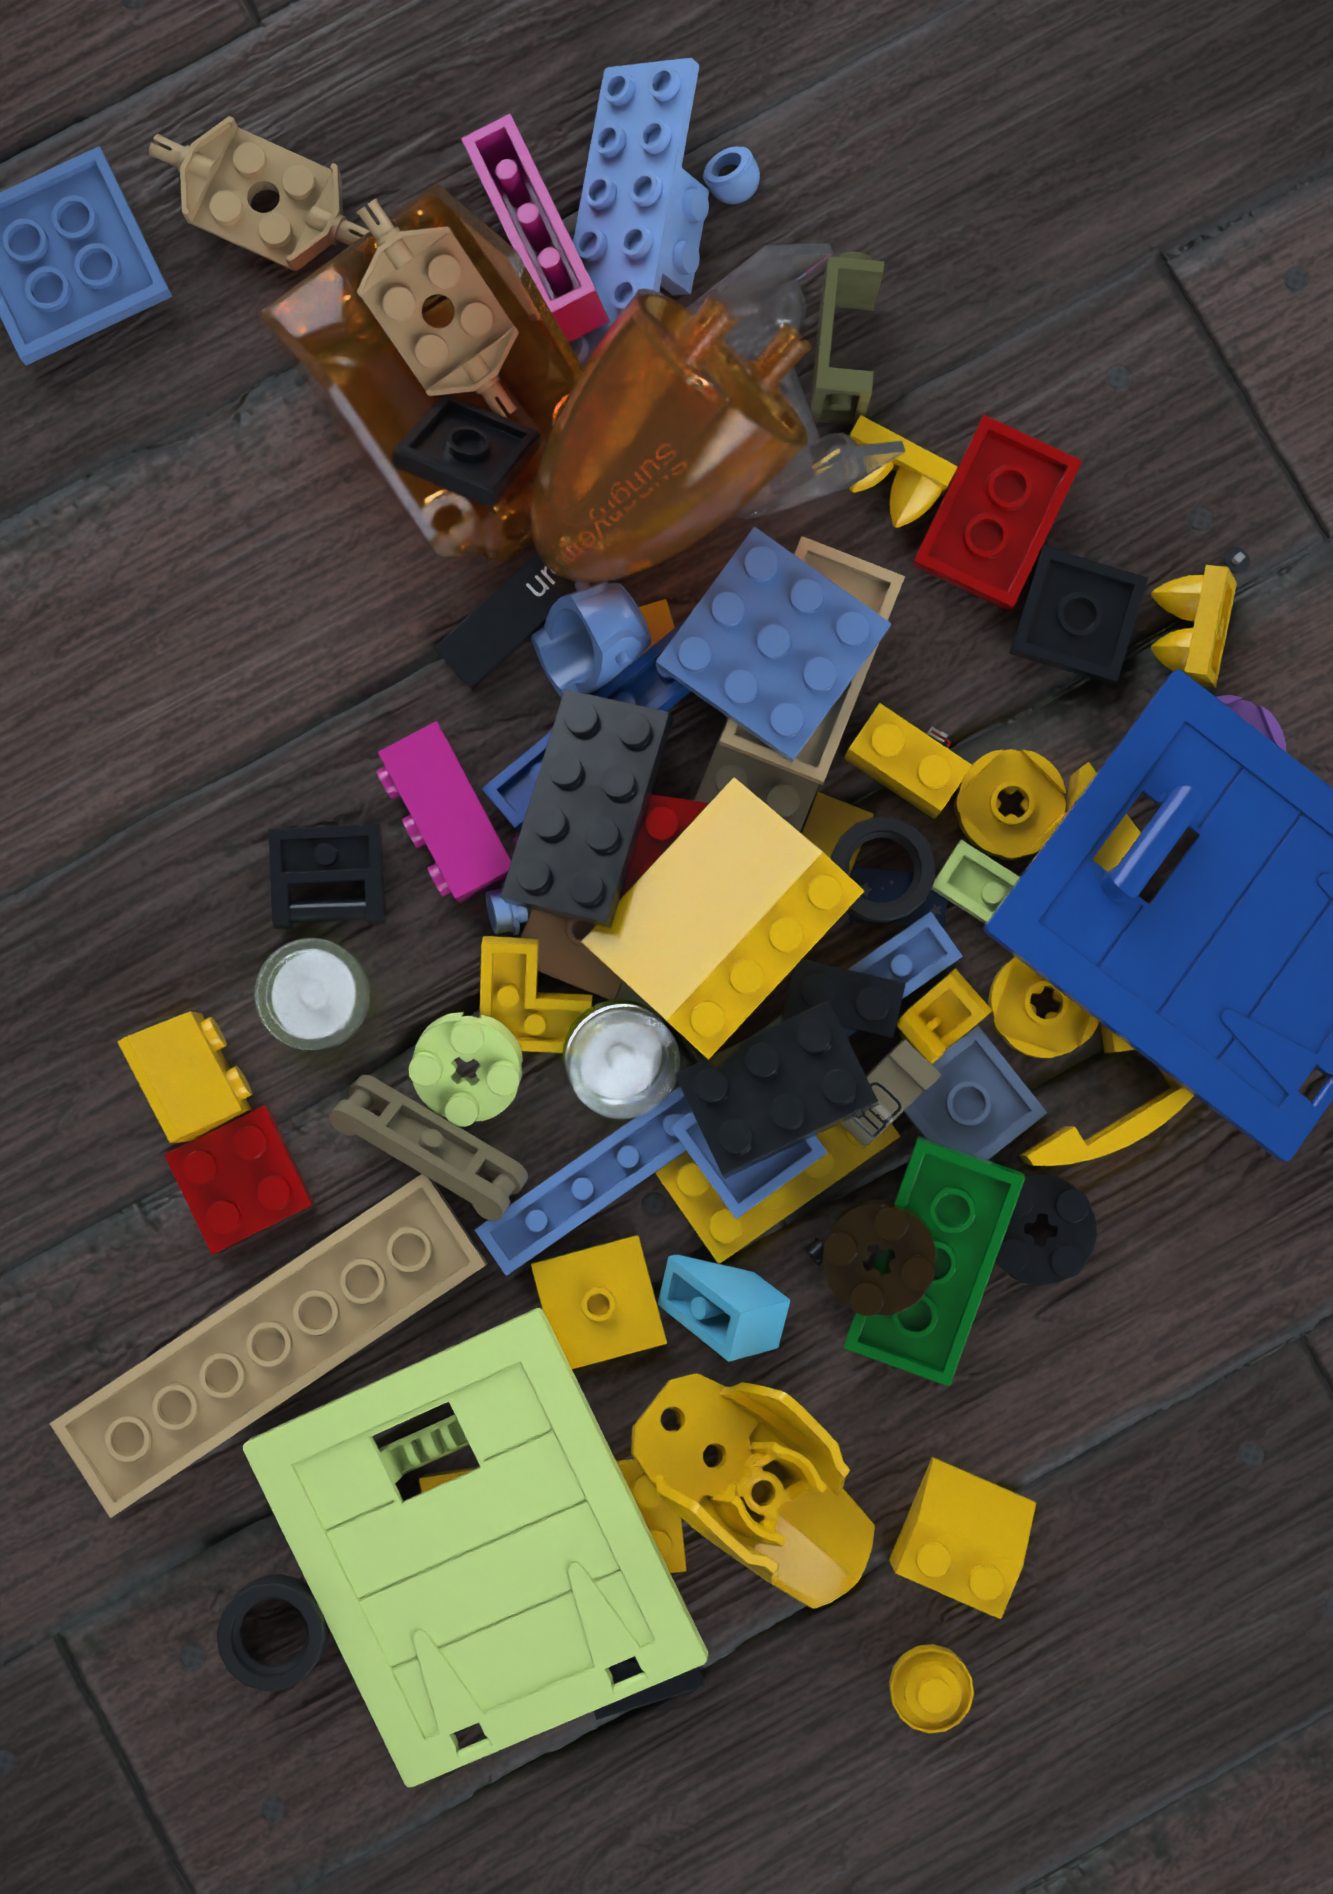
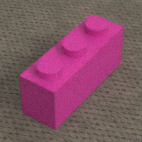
[376,721,511,904]

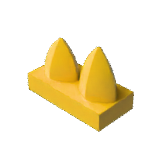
[845,415,958,528]
[1151,565,1237,688]

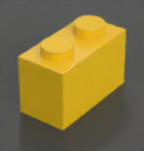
[844,703,973,819]

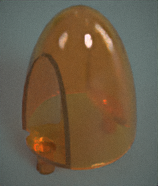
[531,288,811,583]

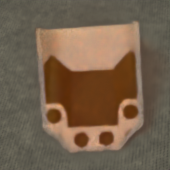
[258,183,615,561]

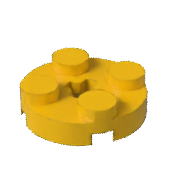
[954,749,1066,861]
[988,956,1099,1058]

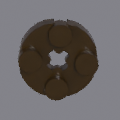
[823,1200,936,1316]

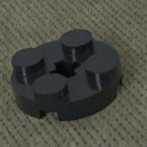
[995,1173,1097,1286]

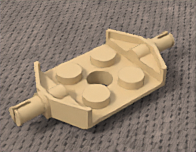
[149,116,374,271]
[356,198,519,418]

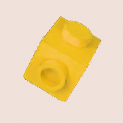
[896,968,992,1064]

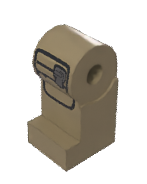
[840,1039,942,1147]

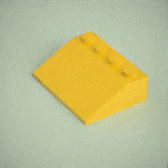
[581,777,864,1060]

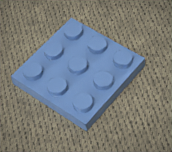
[0,146,173,365]
[656,526,891,763]

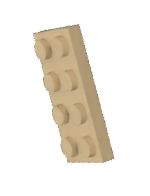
[719,536,905,785]

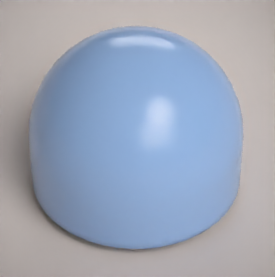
[703,147,760,204]

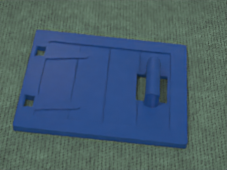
[983,669,1333,1162]

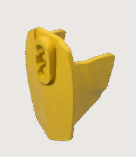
[631,1373,875,1609]

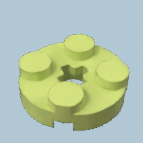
[408,1012,523,1127]

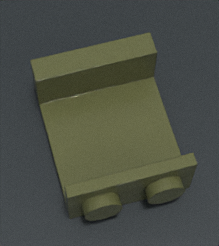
[809,252,884,426]

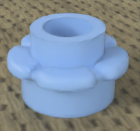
[485,882,528,936]

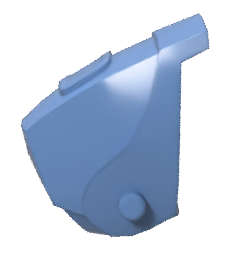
[531,579,651,699]

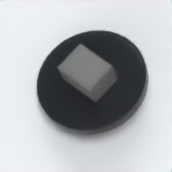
[1223,547,1250,573]

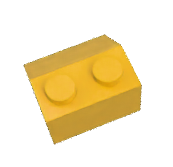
[117,1011,252,1143]
[889,1457,1036,1619]

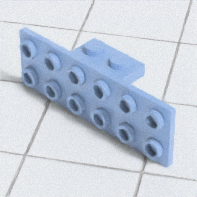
[549,58,709,382]

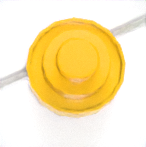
[889,1644,974,1733]

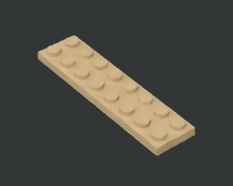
[50,1174,488,1518]

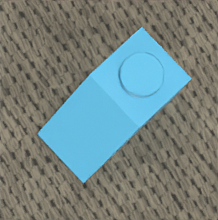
[657,1255,790,1362]

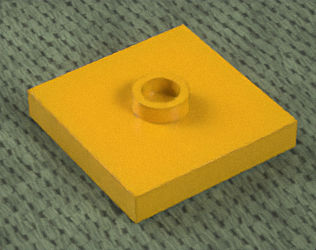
[531,1234,667,1369]

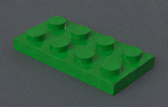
[843,1136,1026,1387]

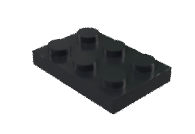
[675,1000,879,1179]

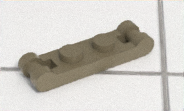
[329,1075,528,1221]

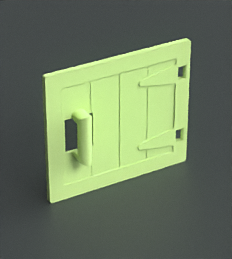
[243,1308,708,1787]

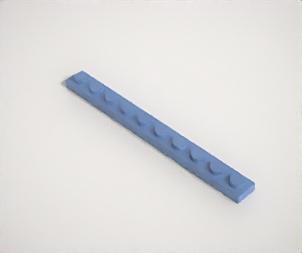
[475,911,963,1276]

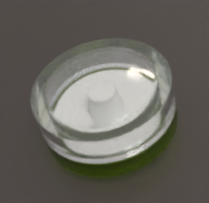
[254,938,372,1051]
[562,999,680,1119]

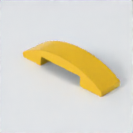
[1019,1068,1194,1166]

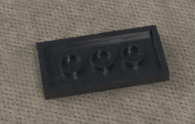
[500,689,673,928]

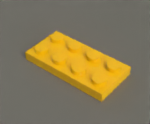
[655,1124,901,1264]

